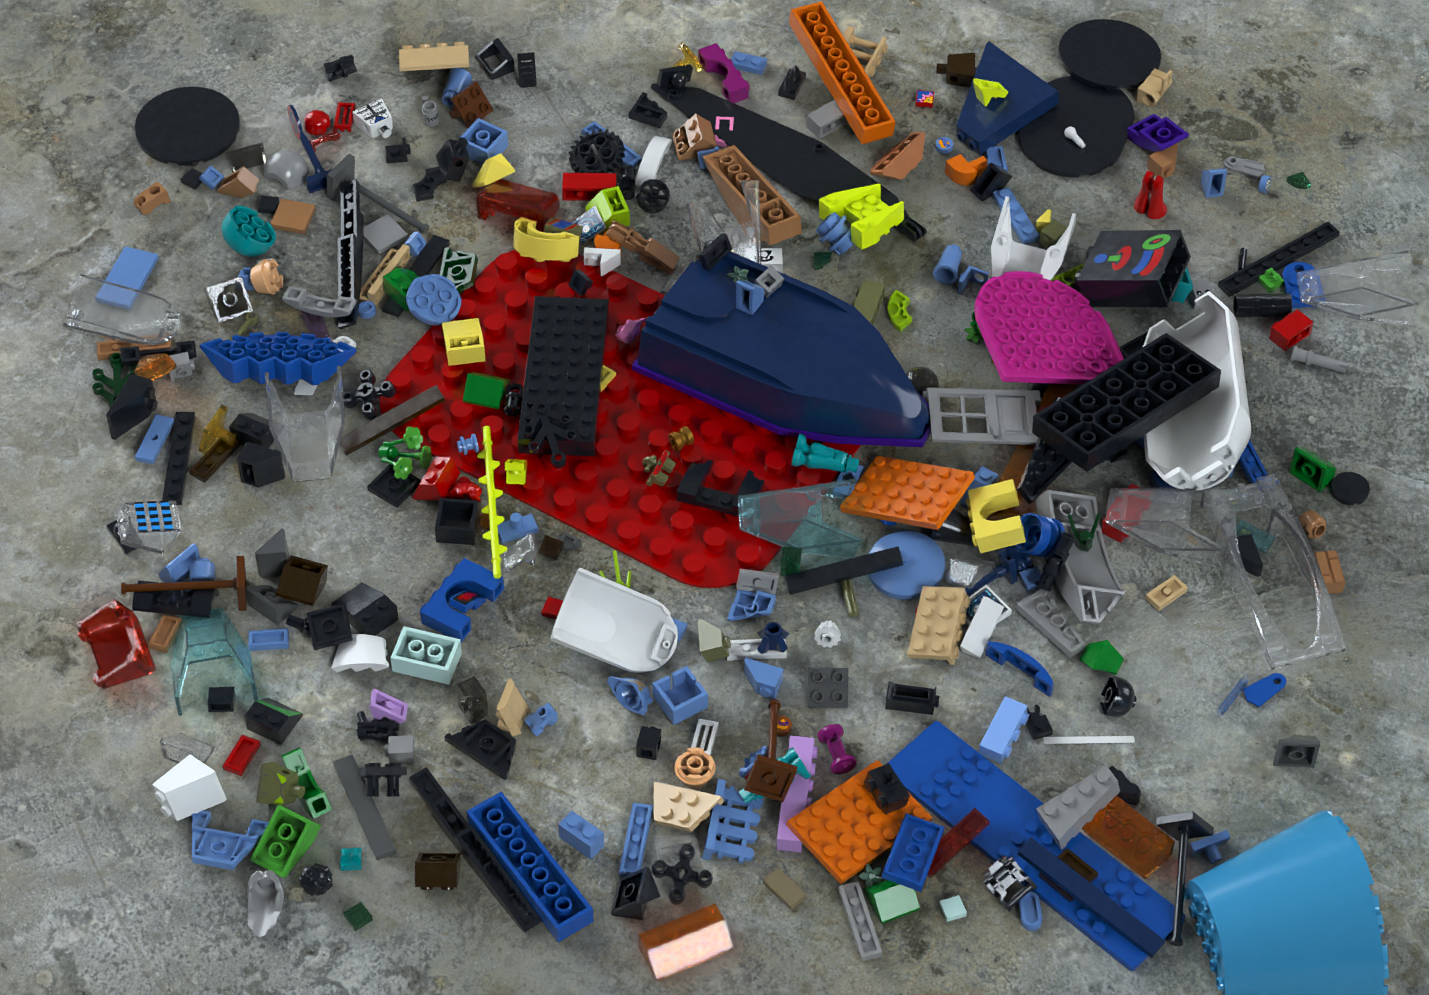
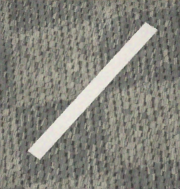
[1043,736,1135,744]

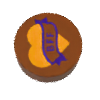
[777,716,792,736]

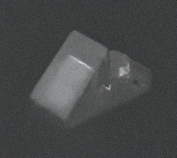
[501,533,537,571]

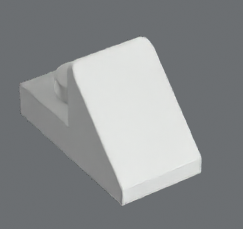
[584,247,621,276]

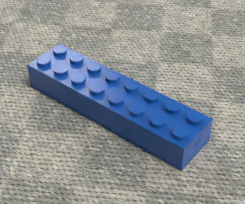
[466,791,594,943]

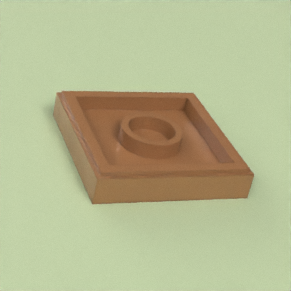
[270,199,316,234]

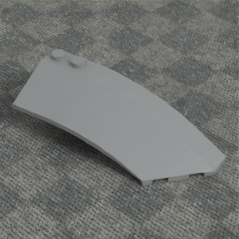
[1035,490,1126,624]

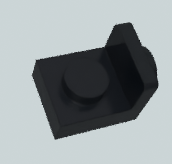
[385,138,410,163]

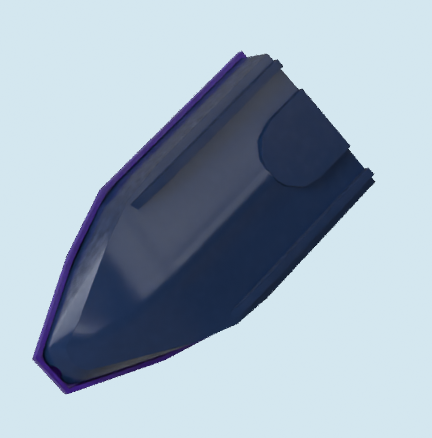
[632,245,931,447]

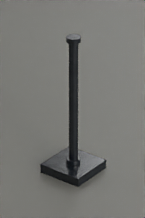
[1156,811,1214,946]

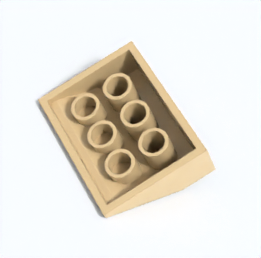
[399,42,470,71]

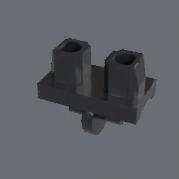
[323,55,357,82]

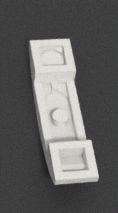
[635,136,672,190]

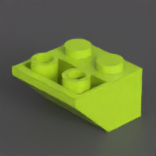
[585,186,630,233]

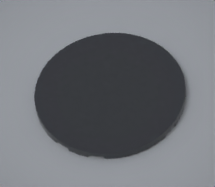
[1058,19,1161,91]
[135,87,240,166]

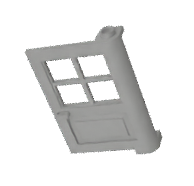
[922,387,1041,445]

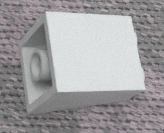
[152,755,227,821]

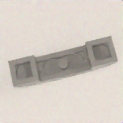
[282,286,357,317]

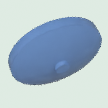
[868,531,945,600]

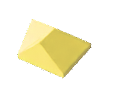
[472,153,515,188]

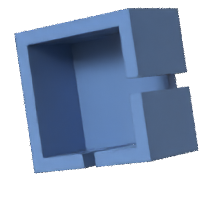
[653,666,708,725]

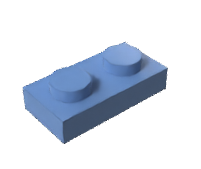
[731,51,767,75]

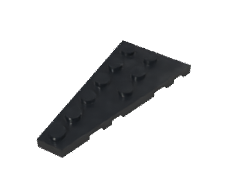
[1017,396,1072,504]

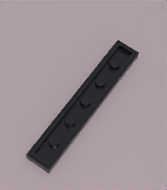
[382,235,450,318]
[785,546,903,595]

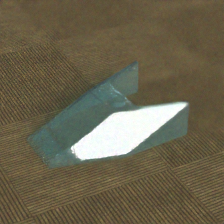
[738,479,862,559]
[171,608,258,716]

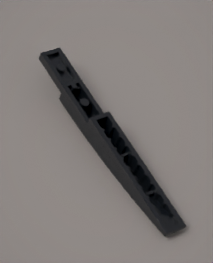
[337,179,364,329]
[409,767,542,933]

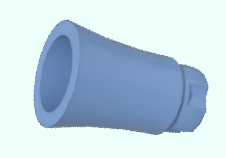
[441,68,472,108]
[933,244,962,285]

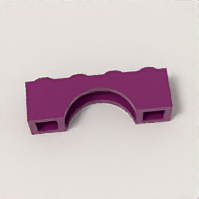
[698,43,750,103]

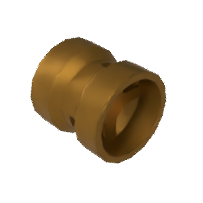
[668,426,694,451]

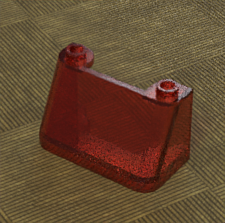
[476,179,560,232]
[77,598,156,689]

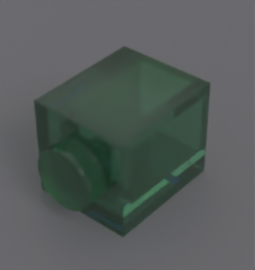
[780,547,802,576]

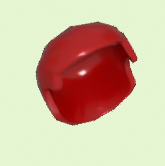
[304,110,331,135]

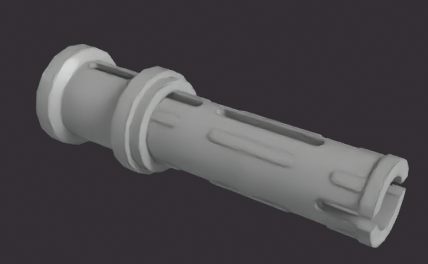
[1290,345,1348,374]

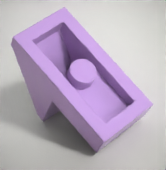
[369,688,408,724]

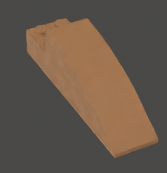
[703,145,802,245]

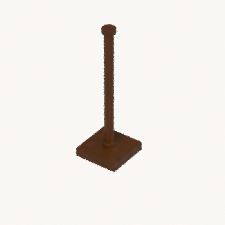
[121,556,247,611]
[744,699,797,802]

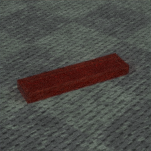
[927,808,990,878]

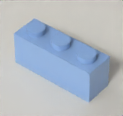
[979,696,1029,764]

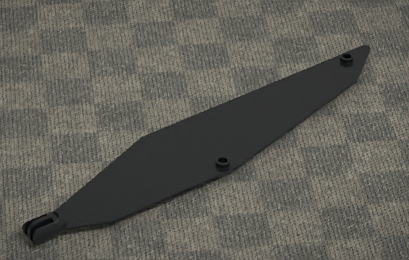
[651,83,927,242]

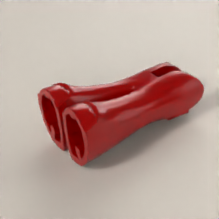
[1134,171,1167,219]

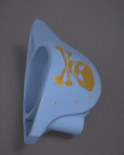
[607,676,653,716]

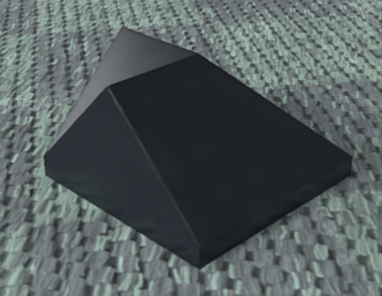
[611,867,661,920]

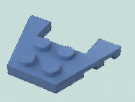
[192,810,269,870]

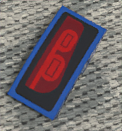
[449,590,486,613]

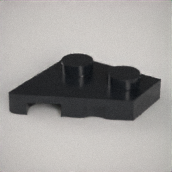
[629,92,667,128]

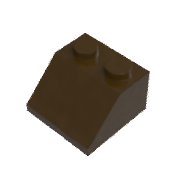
[415,853,461,890]

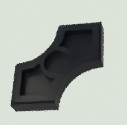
[412,167,447,202]

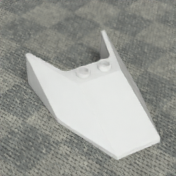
[991,197,1076,281]

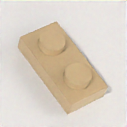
[1145,575,1188,611]

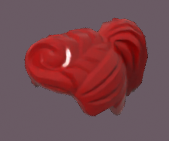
[447,476,482,503]

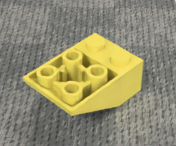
[442,318,485,366]

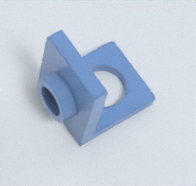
[958,265,989,294]

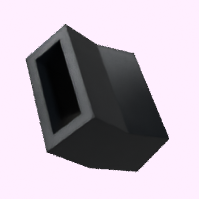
[207,687,236,712]

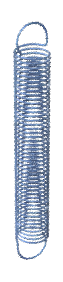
[1217,675,1248,716]

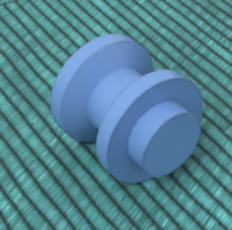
[457,433,479,455]

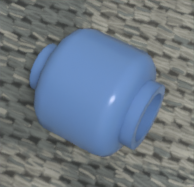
[190,558,215,582]

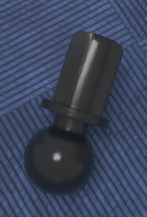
[286,615,311,636]

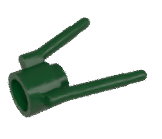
[1068,512,1101,552]

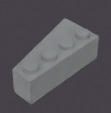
[1036,765,1120,850]

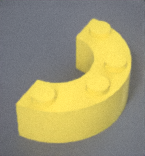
[513,217,579,262]

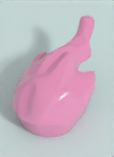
[615,318,647,343]

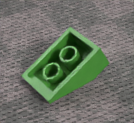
[250,804,321,878]

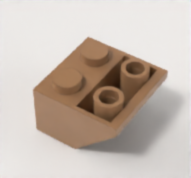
[672,114,717,160]

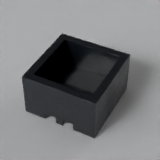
[435,498,480,545]

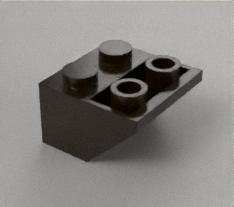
[276,555,328,606]

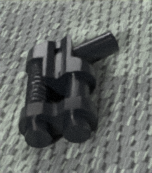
[357,711,400,742]

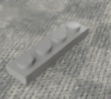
[838,882,882,961]

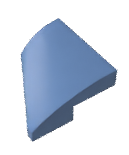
[727,590,776,621]

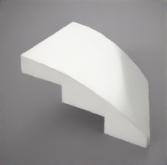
[332,634,389,672]

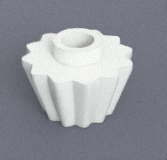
[814,620,841,648]

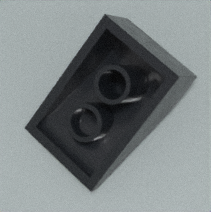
[106,374,158,440]
[331,583,399,636]

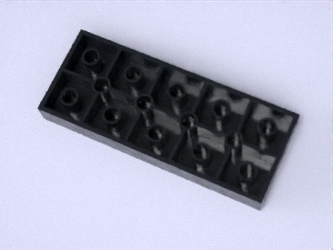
[518,296,609,457]
[1032,333,1221,472]

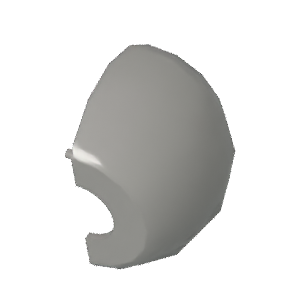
[263,149,309,189]

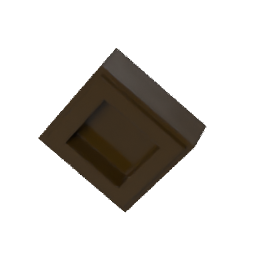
[538,535,564,560]

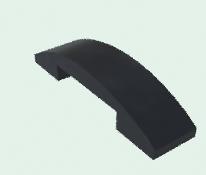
[120,341,197,368]

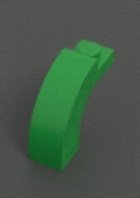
[281,747,332,819]

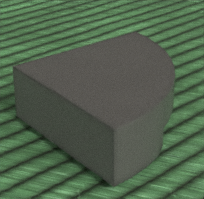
[558,532,581,551]

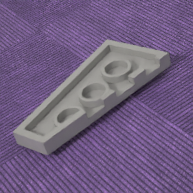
[1015,589,1085,658]

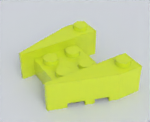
[819,184,904,250]

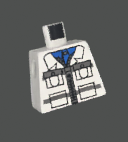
[353,98,393,138]

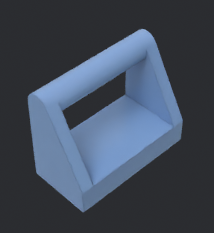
[159,543,200,583]

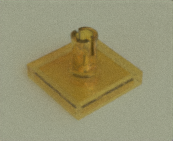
[199,404,236,454]

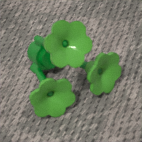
[378,427,432,480]

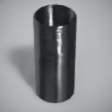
[1233,293,1292,318]

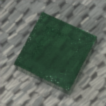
[343,902,373,931]

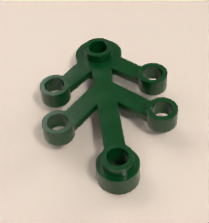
[92,353,142,408]

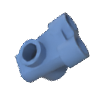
[524,702,558,736]

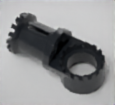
[619,164,636,200]
[504,382,523,417]

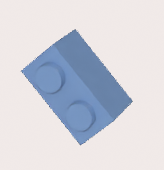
[558,811,604,859]

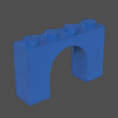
[420,558,504,642]

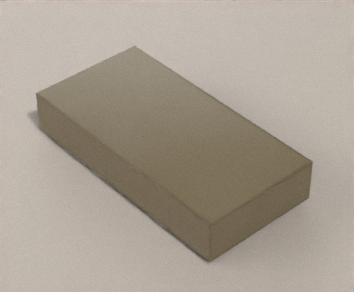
[763,868,807,910]

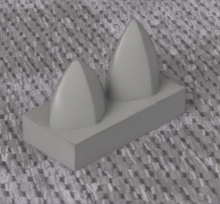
[736,569,779,594]

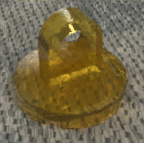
[672,42,704,72]

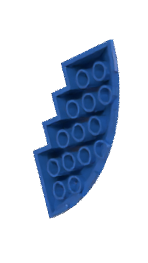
[200,332,357,385]

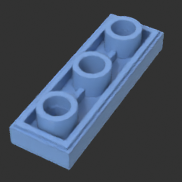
[135,414,174,465]

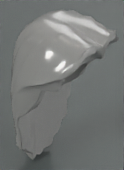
[247,870,284,939]

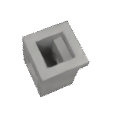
[754,266,784,298]
[166,352,195,382]

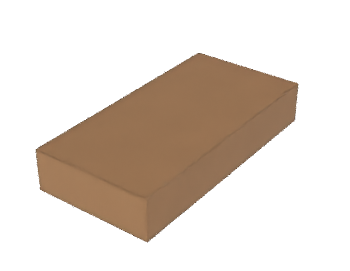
[148,614,183,653]

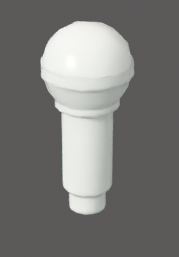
[1064,127,1085,148]

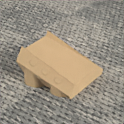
[496,679,531,736]

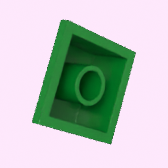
[383,268,419,312]
[1289,447,1336,493]

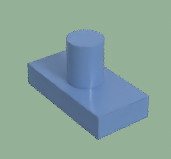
[498,513,538,543]
[1187,830,1231,864]

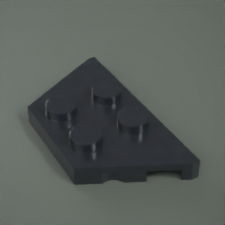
[444,719,517,780]

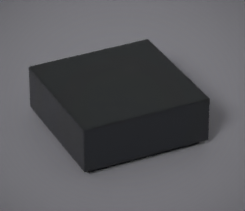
[181,168,203,189]
[258,195,279,214]

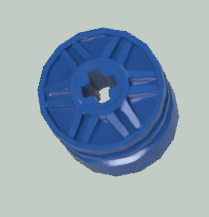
[1015,513,1065,559]

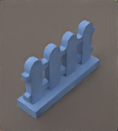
[702,779,764,864]

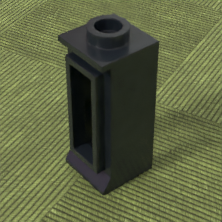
[885,681,940,715]

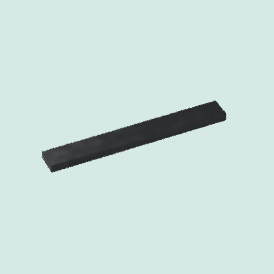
[1218,222,1340,297]

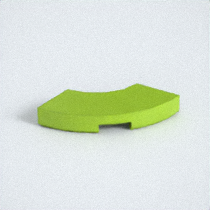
[887,290,912,332]

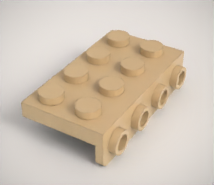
[907,586,970,665]

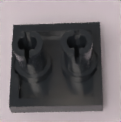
[359,763,407,797]

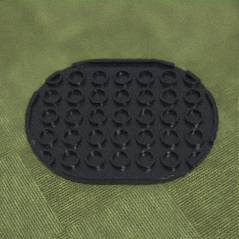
[1019,76,1134,178]

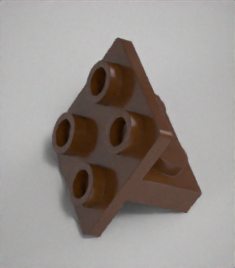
[449,81,493,128]

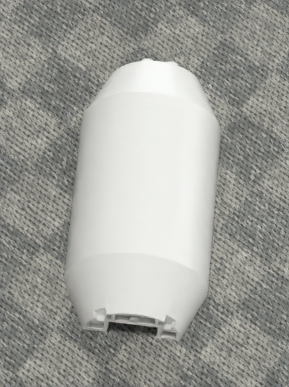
[1143,291,1251,490]

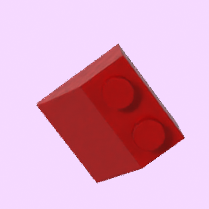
[412,457,461,501]

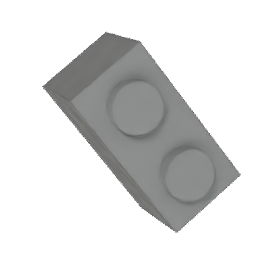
[806,100,847,139]

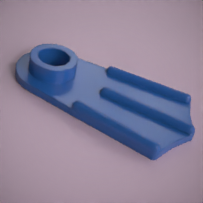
[1243,673,1286,708]

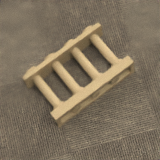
[822,26,888,83]

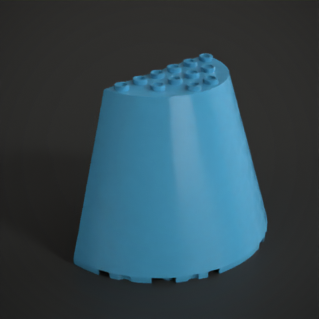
[1184,810,1389,995]

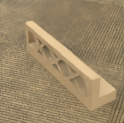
[360,244,411,306]

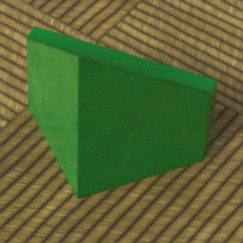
[1079,640,1124,675]

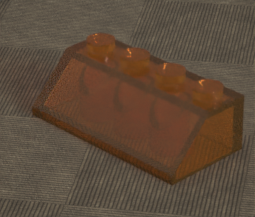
[1082,796,1175,880]
[638,903,734,981]

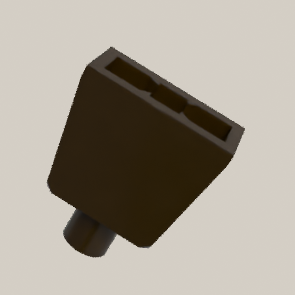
[936,53,975,88]

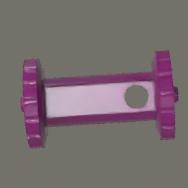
[817,724,857,775]

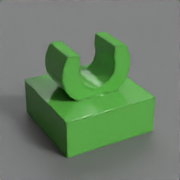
[1258,268,1284,293]

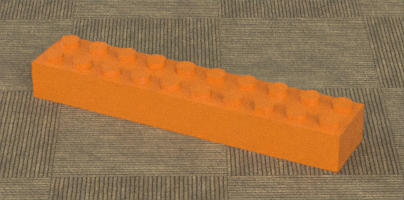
[789,1,896,144]

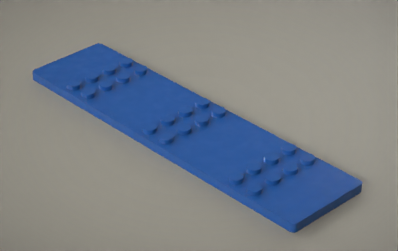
[887,721,1186,971]

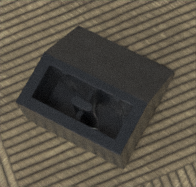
[237,442,285,488]

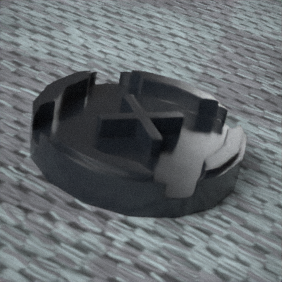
[1331,472,1370,505]

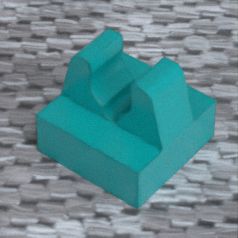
[340,848,362,871]

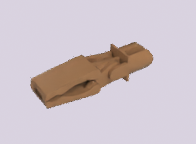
[606,220,679,274]

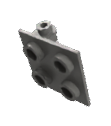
[808,667,848,708]

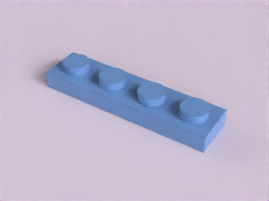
[992,187,1040,244]

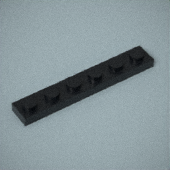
[162,412,196,505]

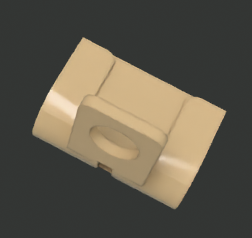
[1136,68,1173,107]

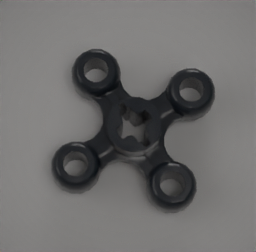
[341,370,396,420]
[651,844,713,905]

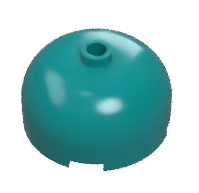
[221,205,276,257]

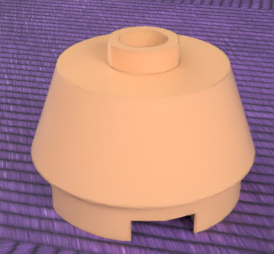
[251,259,283,294]
[675,747,716,789]

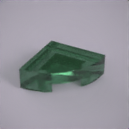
[1286,172,1311,189]
[814,252,832,270]

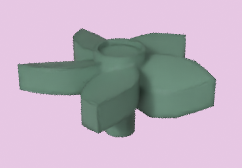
[727,266,749,283]
[858,863,881,888]

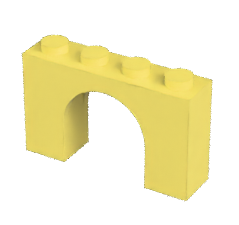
[966,479,1026,553]

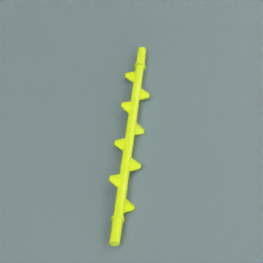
[477,426,507,579]

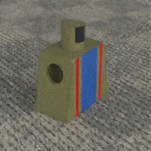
[544,217,583,244]

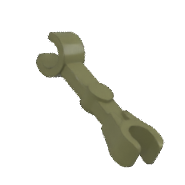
[229,312,258,341]

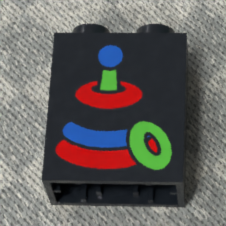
[1074,230,1191,307]

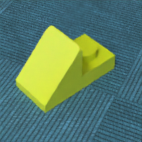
[973,78,1008,107]
[505,459,527,484]

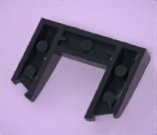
[677,460,765,519]

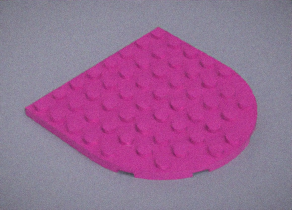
[974,271,1124,385]

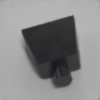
[436,137,470,182]

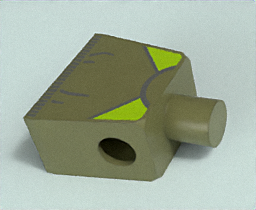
[256,762,305,805]

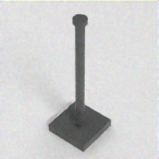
[327,153,430,234]

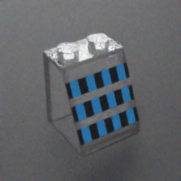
[116,501,181,554]

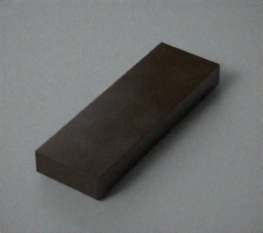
[189,434,240,483]

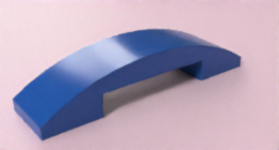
[986,641,1054,697]

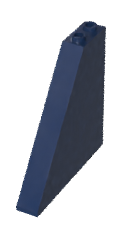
[956,42,1059,155]

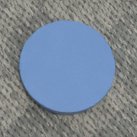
[406,274,461,325]

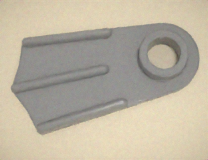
[1224,156,1265,179]

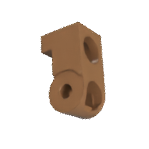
[133,181,171,215]

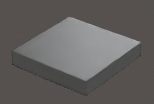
[363,214,408,255]

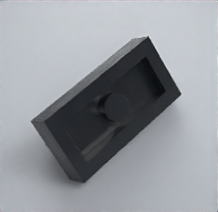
[778,65,806,100]
[696,233,732,271]

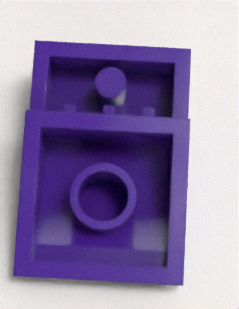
[1127,113,1189,151]

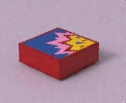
[915,90,934,108]

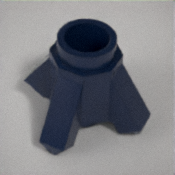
[757,622,790,654]

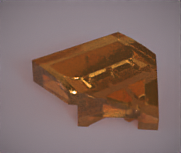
[134,354,177,381]

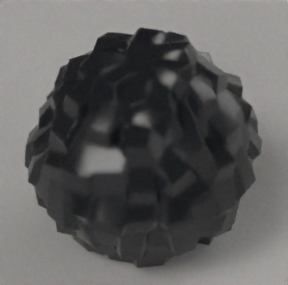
[299,863,333,896]

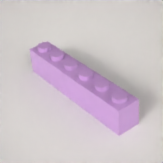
[777,736,818,852]

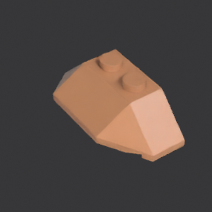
[870,132,925,180]

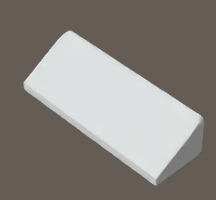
[960,596,1004,658]

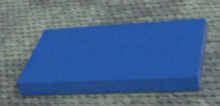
[881,813,945,892]

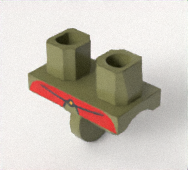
[642,450,676,487]

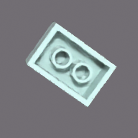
[390,626,462,685]

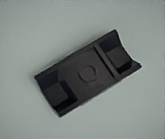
[132,581,219,618]

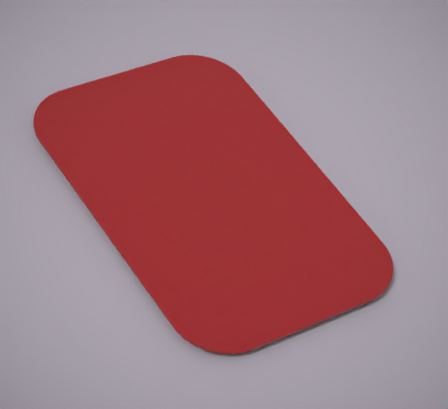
[379,250,861,588]

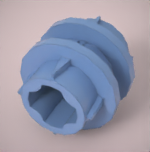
[816,212,854,255]

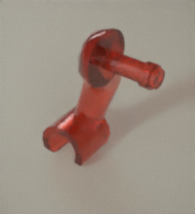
[309,128,341,152]

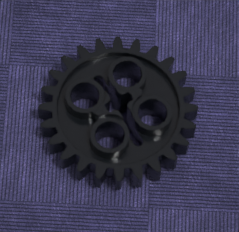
[568,129,626,173]

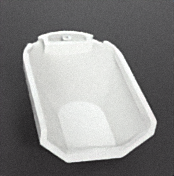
[550,568,678,673]

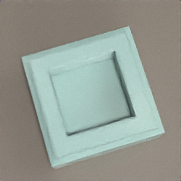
[939,895,967,922]

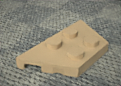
[654,782,724,832]

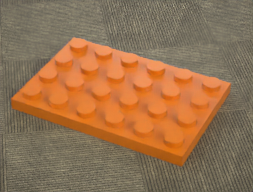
[840,456,975,530]
[786,760,932,884]

